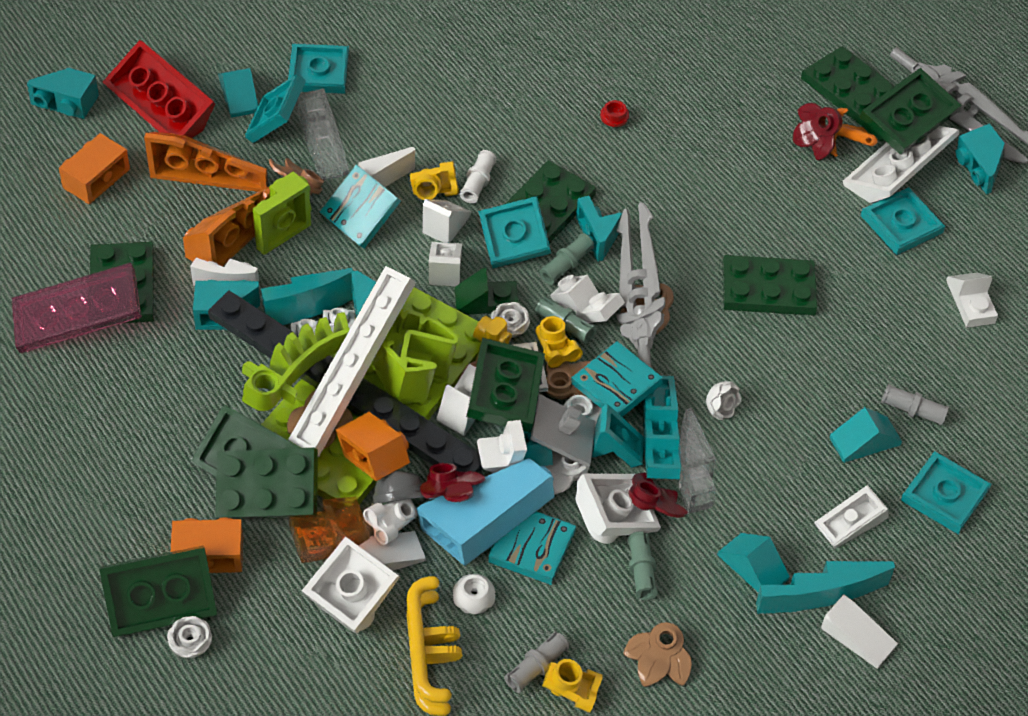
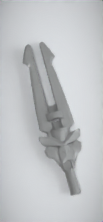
[890,47,1028,164]
[616,202,666,368]

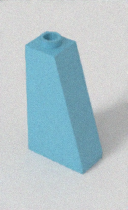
[417,458,555,566]

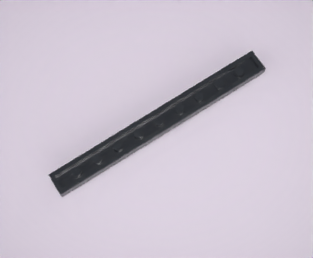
[208,290,482,473]

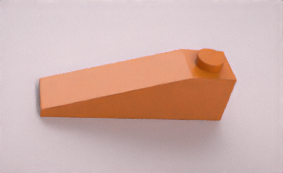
[144,132,268,192]
[183,187,270,267]

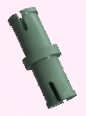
[539,233,594,285]
[535,296,597,344]
[628,531,658,600]

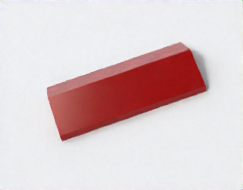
[102,40,216,138]

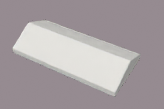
[843,126,959,203]

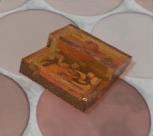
[289,496,370,563]

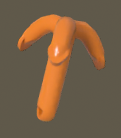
[830,108,877,157]

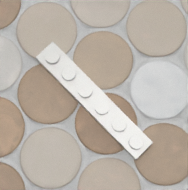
[288,266,416,457]

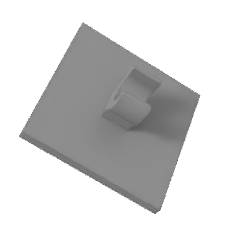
[530,394,596,467]

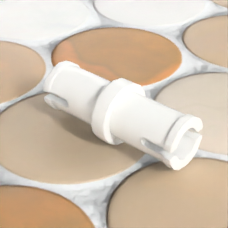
[460,150,497,204]

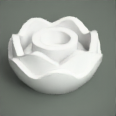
[491,302,530,338]
[706,381,741,420]
[453,574,495,614]
[167,616,212,658]

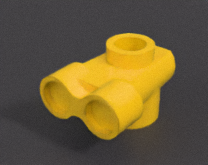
[410,161,459,200]
[473,316,512,344]
[535,316,583,368]
[542,659,603,713]

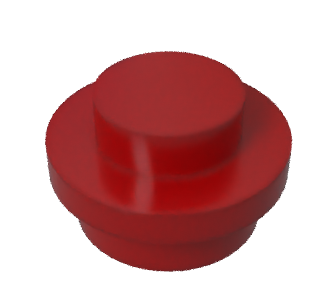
[600,100,629,127]

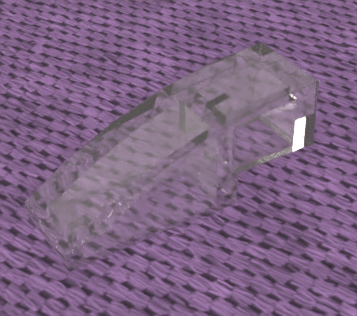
[296,89,349,181]
[678,408,717,514]

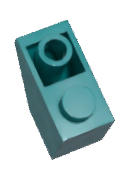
[27,68,99,119]
[955,123,1005,195]
[193,280,261,330]

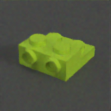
[253,171,312,255]

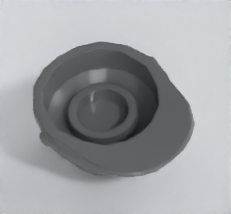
[373,470,424,504]

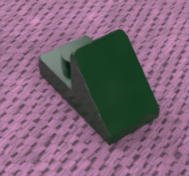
[455,268,519,315]

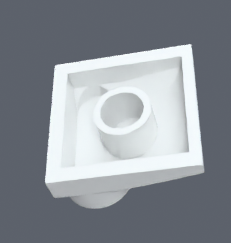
[575,473,661,544]
[302,536,400,634]

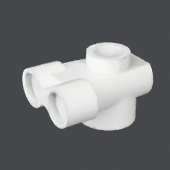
[363,499,418,545]

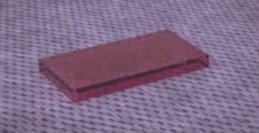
[12,263,141,353]

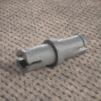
[881,384,949,425]
[504,631,570,693]

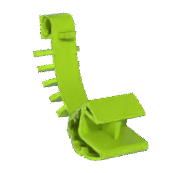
[242,308,458,411]

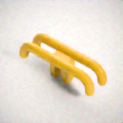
[406,576,463,716]

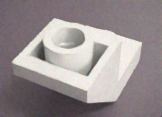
[550,275,625,323]

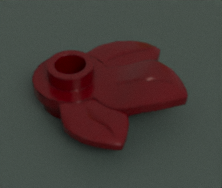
[793,103,843,160]
[420,463,485,502]
[628,473,688,518]

